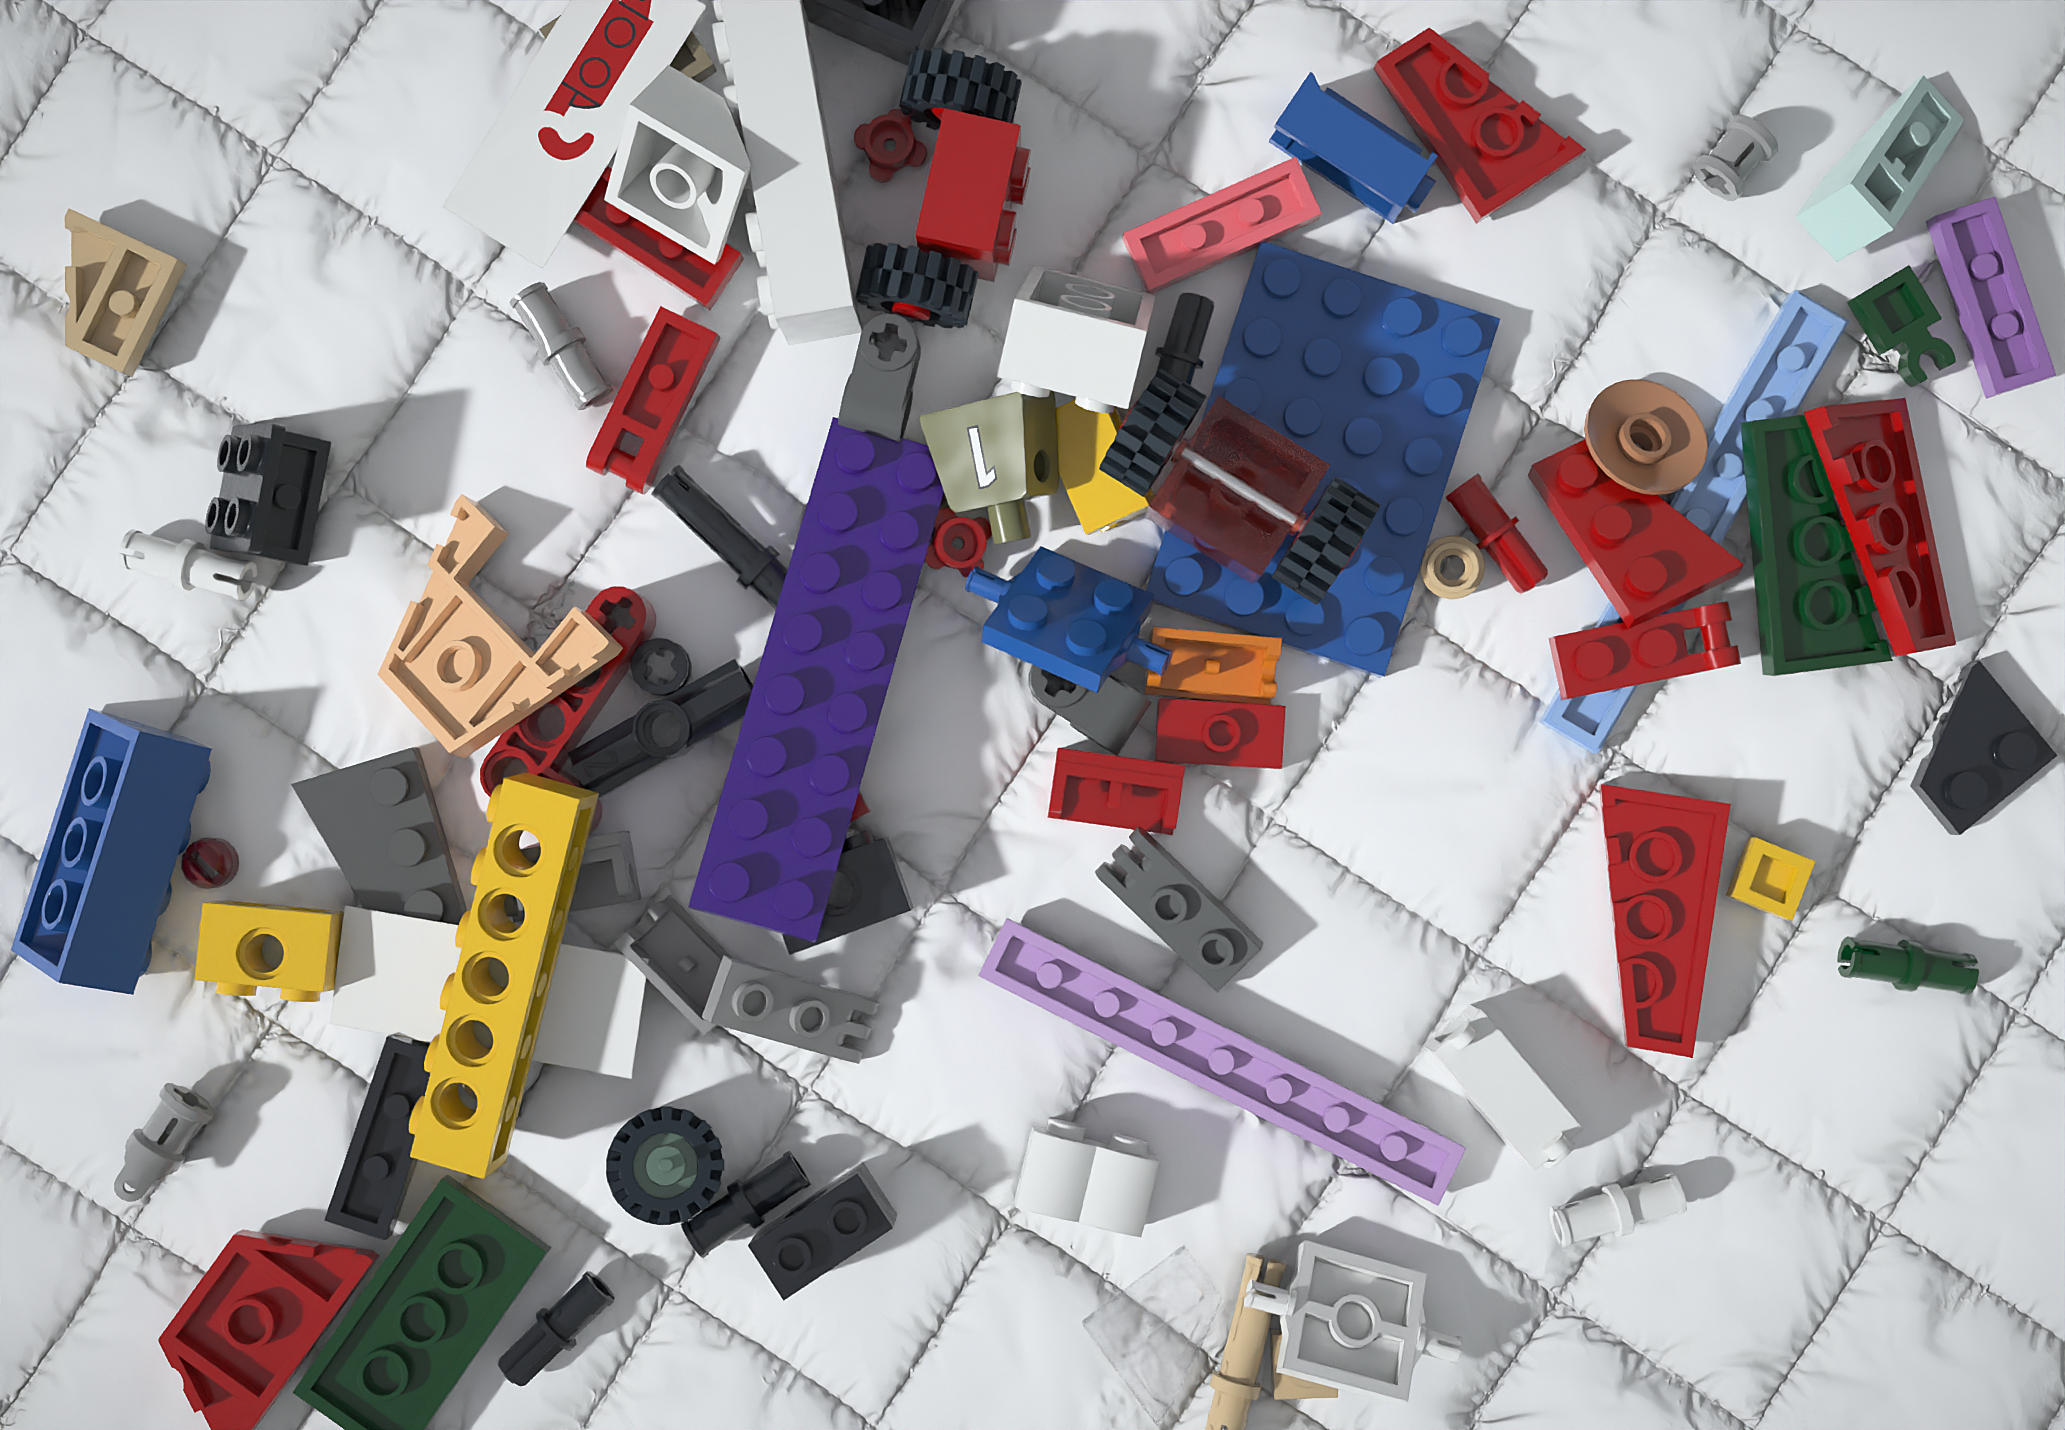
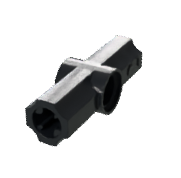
[568,658,753,801]

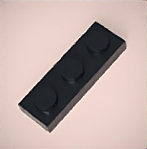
[324,1035,430,1241]

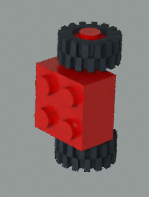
[855,48,1031,328]

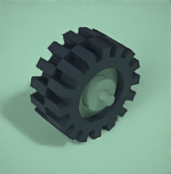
[605,1106,725,1225]

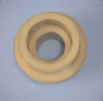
[1420,536,1485,599]

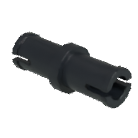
[681,1151,811,1258]

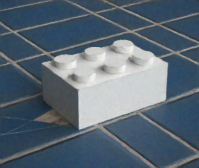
[997,265,1156,413]

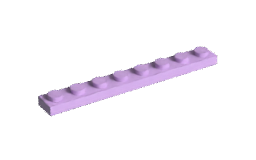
[978,918,1466,1206]

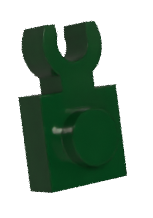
[1846,265,1956,387]

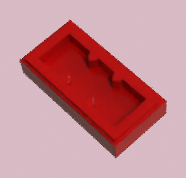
[1154,698,1286,770]

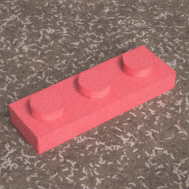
[1122,157,1322,294]

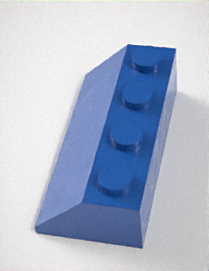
[11,708,212,995]

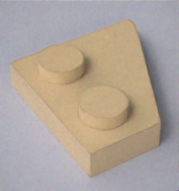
[64,208,187,377]

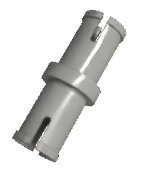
[509,282,613,410]

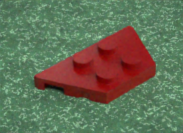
[158,1229,380,1430]

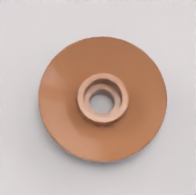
[1584,379,1708,495]

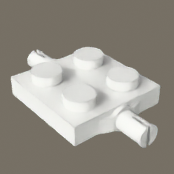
[1244,1240,1463,1406]

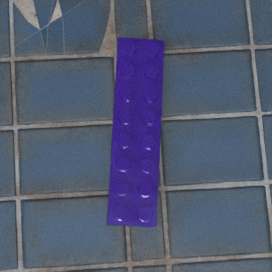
[688,417,944,943]

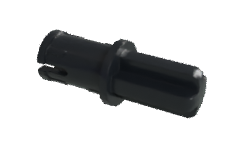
[1155,293,1215,386]
[498,1271,615,1387]

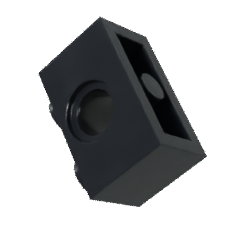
[782,830,914,955]
[748,1162,898,1301]

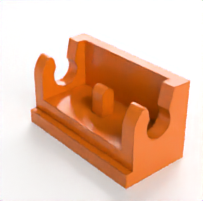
[1144,627,1282,705]

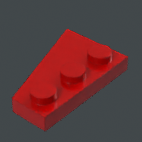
[1528,439,1744,629]

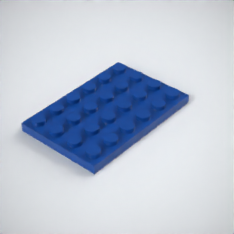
[1145,241,1500,678]

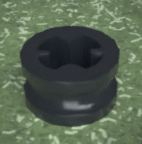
[631,638,692,696]

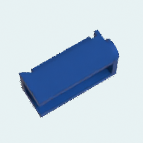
[1269,72,1438,224]

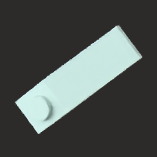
[1795,75,1964,262]

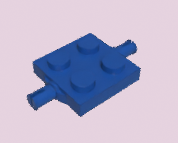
[965,546,1173,693]

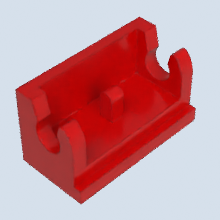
[1047,748,1186,835]

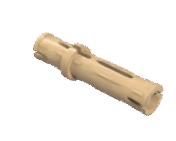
[1205,1253,1287,1430]

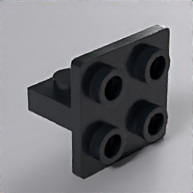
[205,423,331,566]

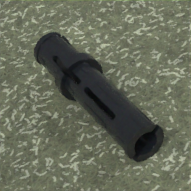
[651,465,788,610]

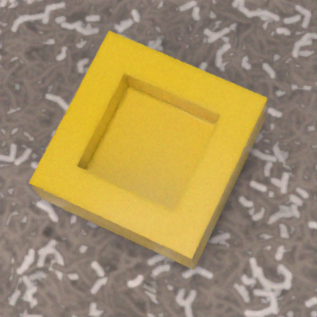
[1725,837,1816,921]

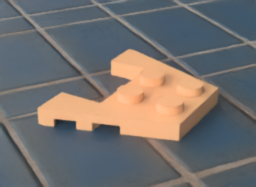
[377,494,623,758]

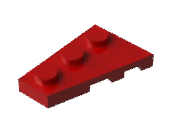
[1373,27,1586,224]

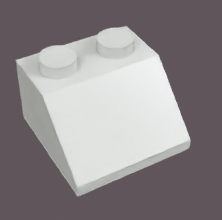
[604,65,751,265]

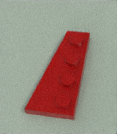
[1804,398,1956,657]
[1599,784,1731,1058]

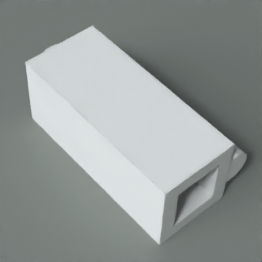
[1422,1005,1584,1171]

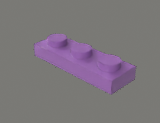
[1926,197,2056,399]

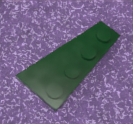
[1740,415,1893,676]

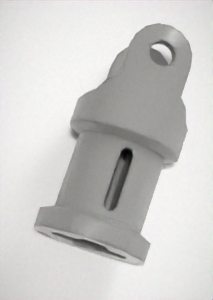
[114,1083,216,1202]

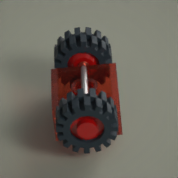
[1099,368,1381,605]

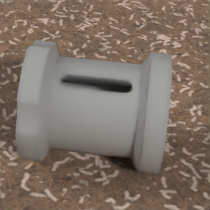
[1692,115,1778,201]

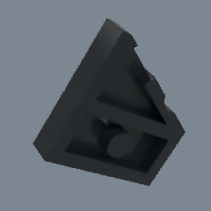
[1910,661,2057,835]

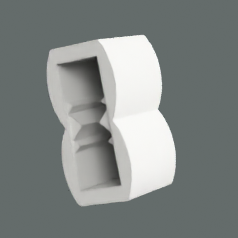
[1014,1118,1160,1238]

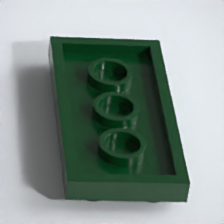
[292,1175,552,1430]

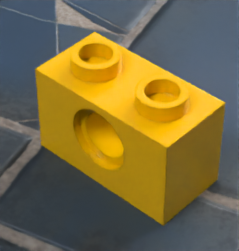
[194,900,344,1002]

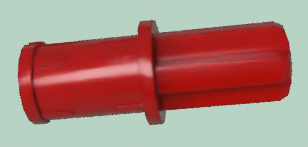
[1445,473,1548,594]

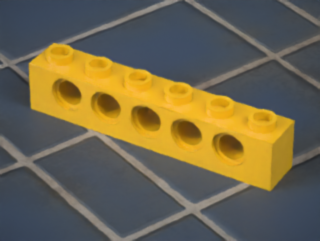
[409,772,599,1179]

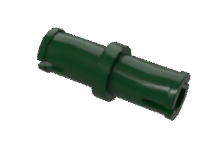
[1837,936,1979,995]

